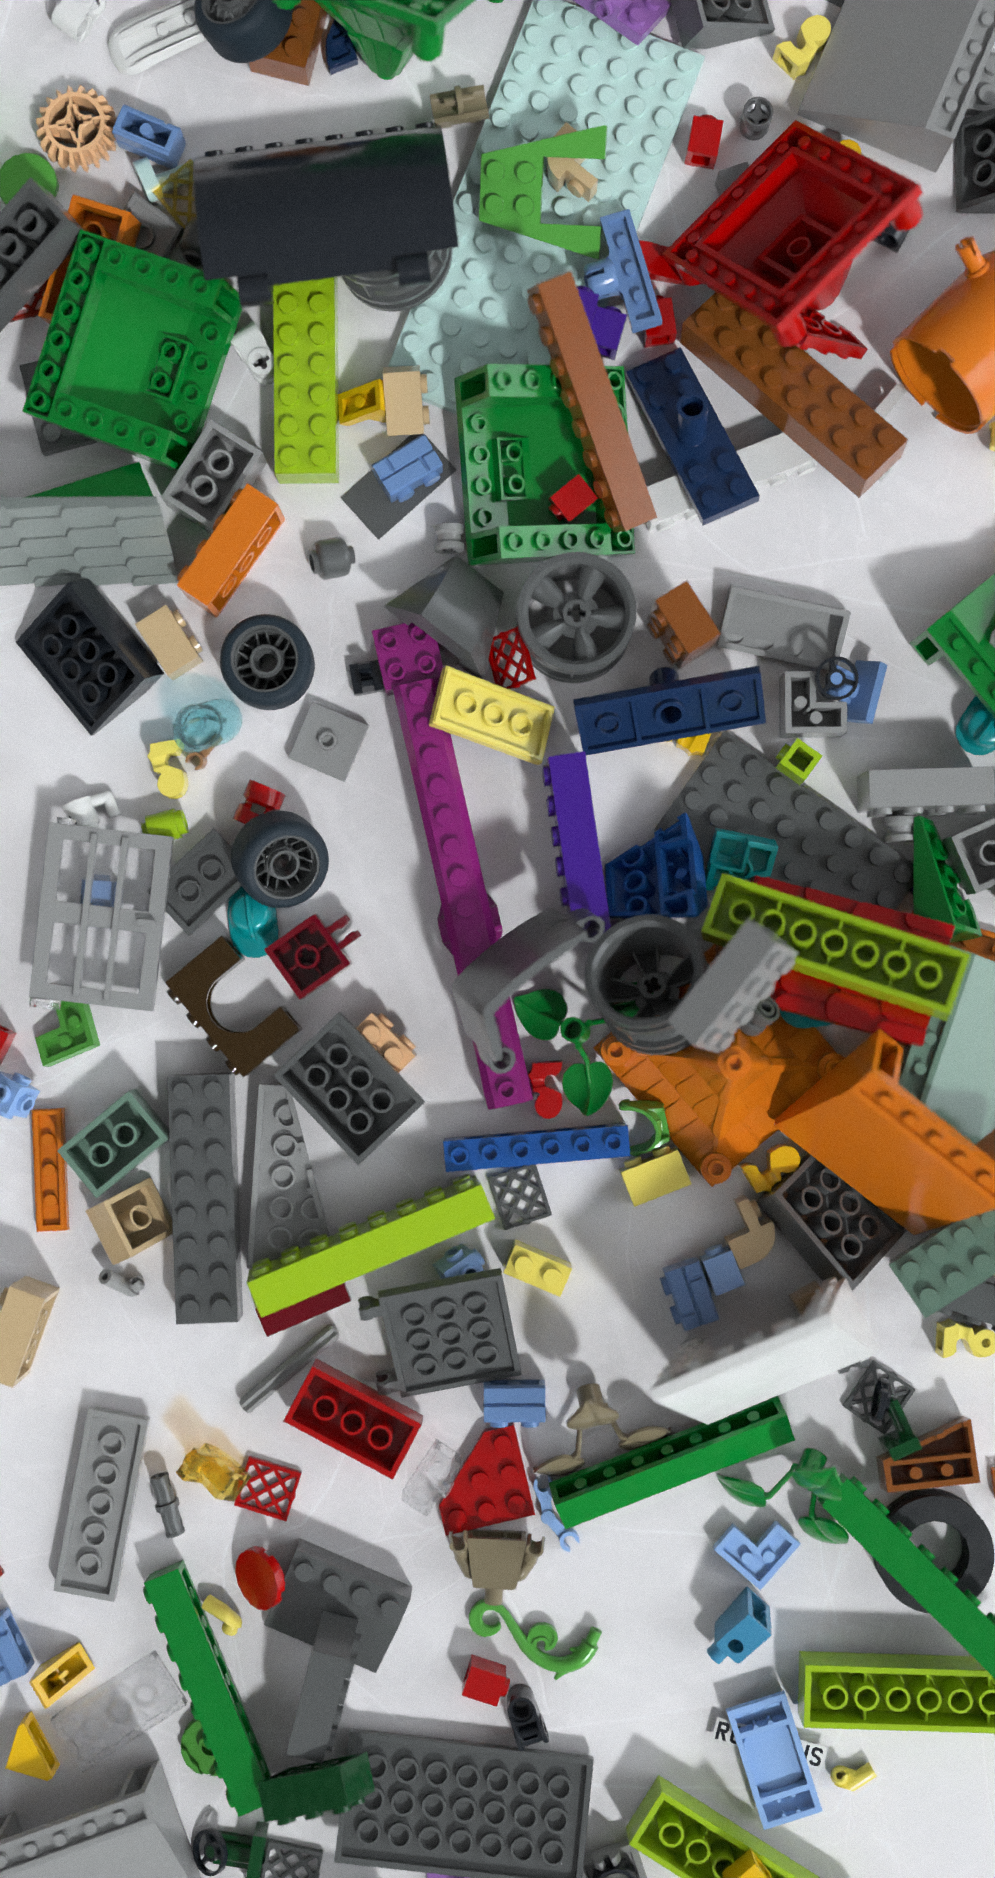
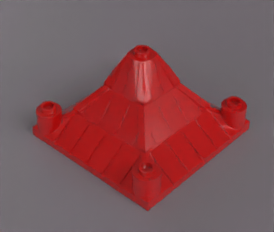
[662,120,923,347]

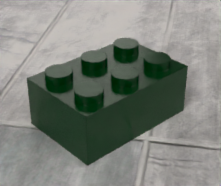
[257,1752,375,1826]

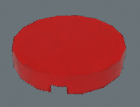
[235,1546,285,1610]

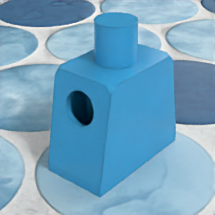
[707,1587,772,1664]

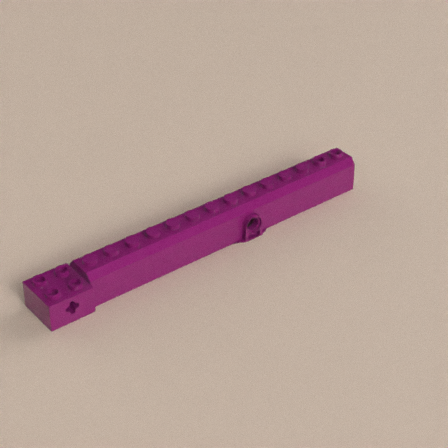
[372,622,533,1110]

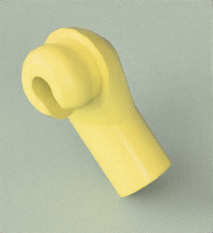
[202,1594,242,1636]
[831,1762,877,1791]

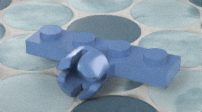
[584,209,662,333]

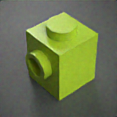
[775,738,822,785]

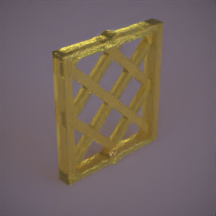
[153,158,196,228]

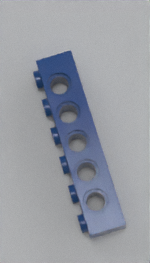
[443,1122,630,1172]

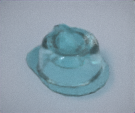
[172,699,242,753]

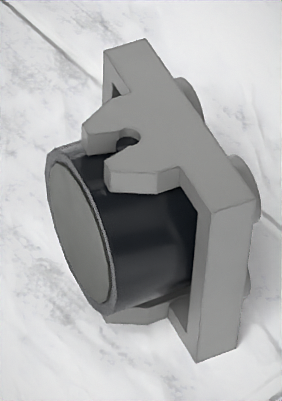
[582,1839,647,1878]

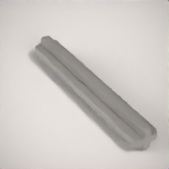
[239,1324,340,1413]

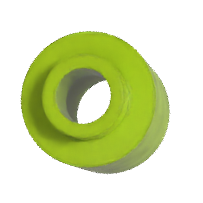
[141,808,189,840]

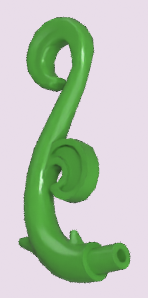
[469,1599,602,1680]

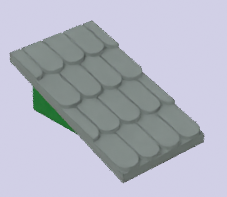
[0,462,179,587]

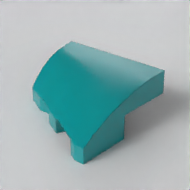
[705,828,779,891]

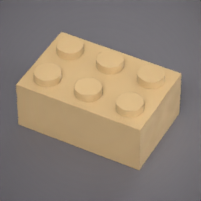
[0,1276,60,1388]

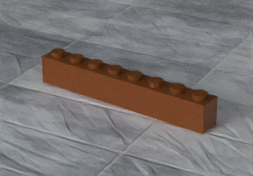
[527,271,657,533]

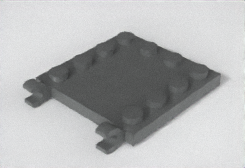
[358,1268,522,1398]

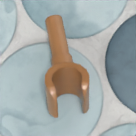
[185,734,223,770]

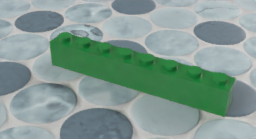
[548,1395,795,1529]
[817,1473,995,1679]
[143,1560,271,1817]

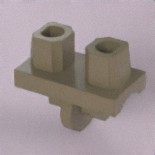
[429,85,489,129]

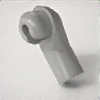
[99,1269,145,1297]

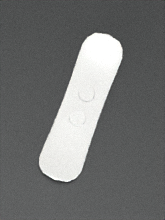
[108,0,207,76]

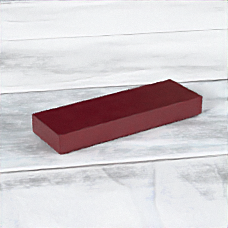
[255,1283,352,1337]

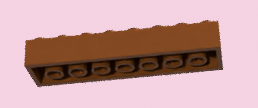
[680,292,908,498]

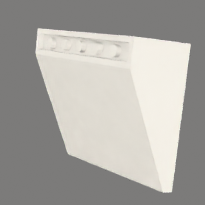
[650,1277,879,1425]

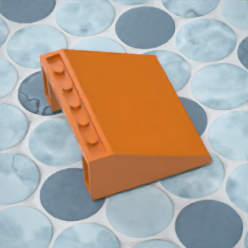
[774,1029,995,1235]

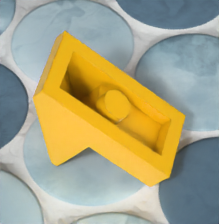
[338,379,386,426]

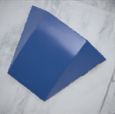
[605,812,708,919]

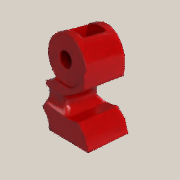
[528,1060,563,1119]

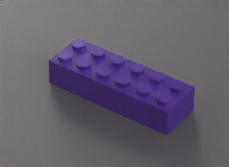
[542,751,611,934]

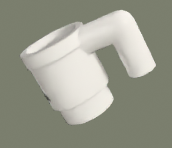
[62,791,121,828]

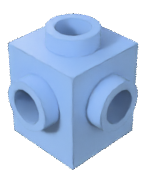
[0,1072,40,1119]
[432,1244,485,1279]

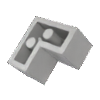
[779,671,847,738]

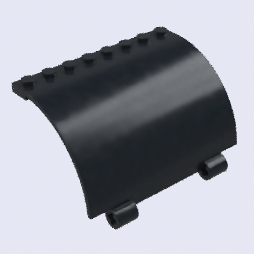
[193,122,459,308]

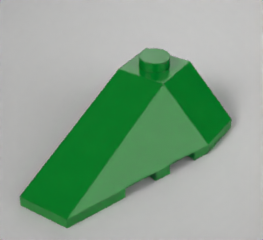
[913,815,982,943]

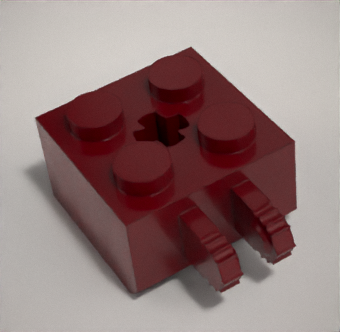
[264,914,362,1000]

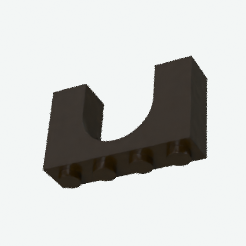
[165,936,303,1077]

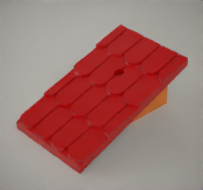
[751,875,955,1047]

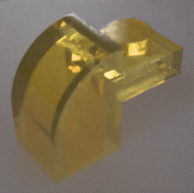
[176,1443,251,1501]

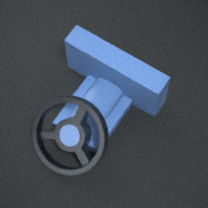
[814,656,888,724]

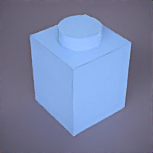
[700,1244,745,1296]

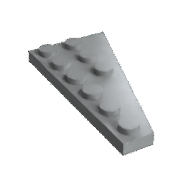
[247,1083,330,1269]

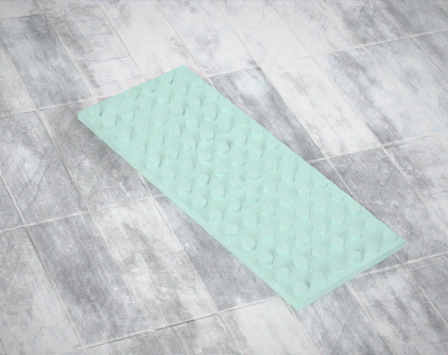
[388,0,705,414]

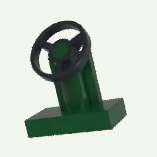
[871,1377,922,1461]
[193,1821,269,1878]

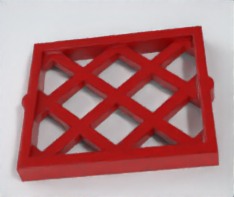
[488,626,536,690]
[234,1456,302,1521]

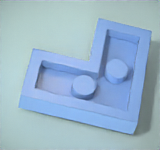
[713,1520,800,1591]

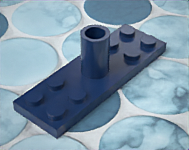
[625,347,760,526]
[573,666,766,756]

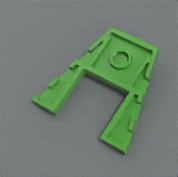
[479,125,608,259]

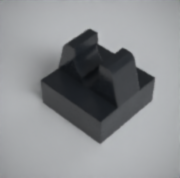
[349,660,385,696]

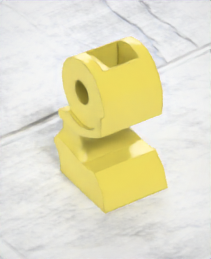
[772,15,831,80]
[147,739,189,799]
[935,1318,995,1358]

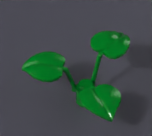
[514,982,654,1116]
[717,1448,849,1544]

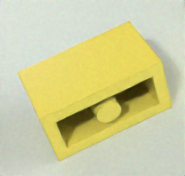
[619,1145,691,1207]
[503,1239,572,1297]

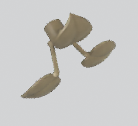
[532,1383,672,1476]

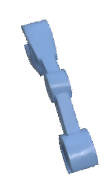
[533,1475,580,1552]

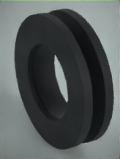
[873,1488,994,1613]

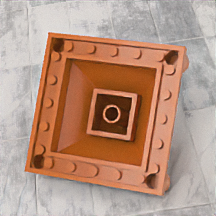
[592,944,845,1187]

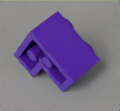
[577,286,627,360]

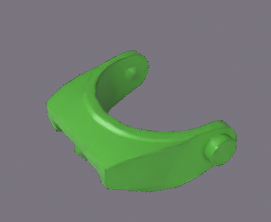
[618,1099,671,1156]

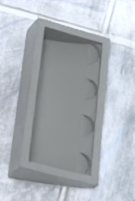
[717,585,851,671]

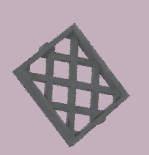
[488,1165,552,1230]
[842,1360,916,1435]
[261,1839,323,1878]

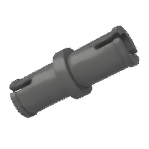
[149,1472,186,1538]

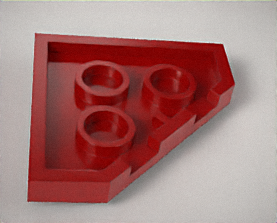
[796,306,868,359]
[439,1422,535,1536]

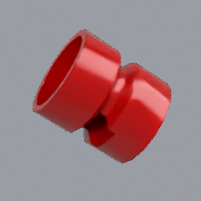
[232,779,286,824]

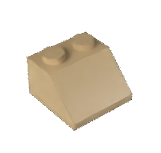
[85,1177,173,1265]

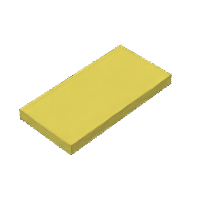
[429,665,555,765]

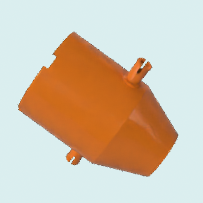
[890,236,995,434]

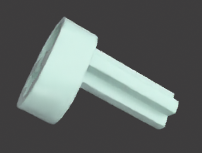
[132,157,194,203]

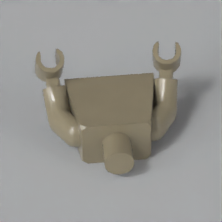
[449,1529,545,1606]

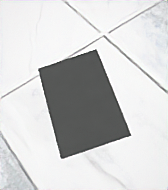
[341,434,457,540]

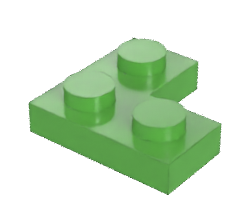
[35,1000,101,1067]

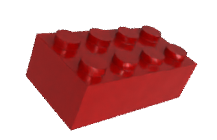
[283,1358,424,1480]

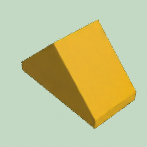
[29,1642,95,1709]
[5,1711,60,1781]

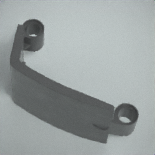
[452,908,605,1074]

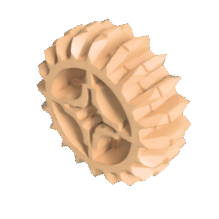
[36,85,117,173]

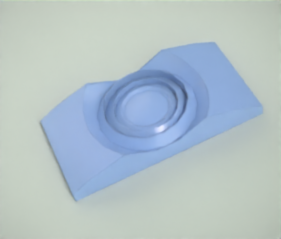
[726,1690,823,1830]

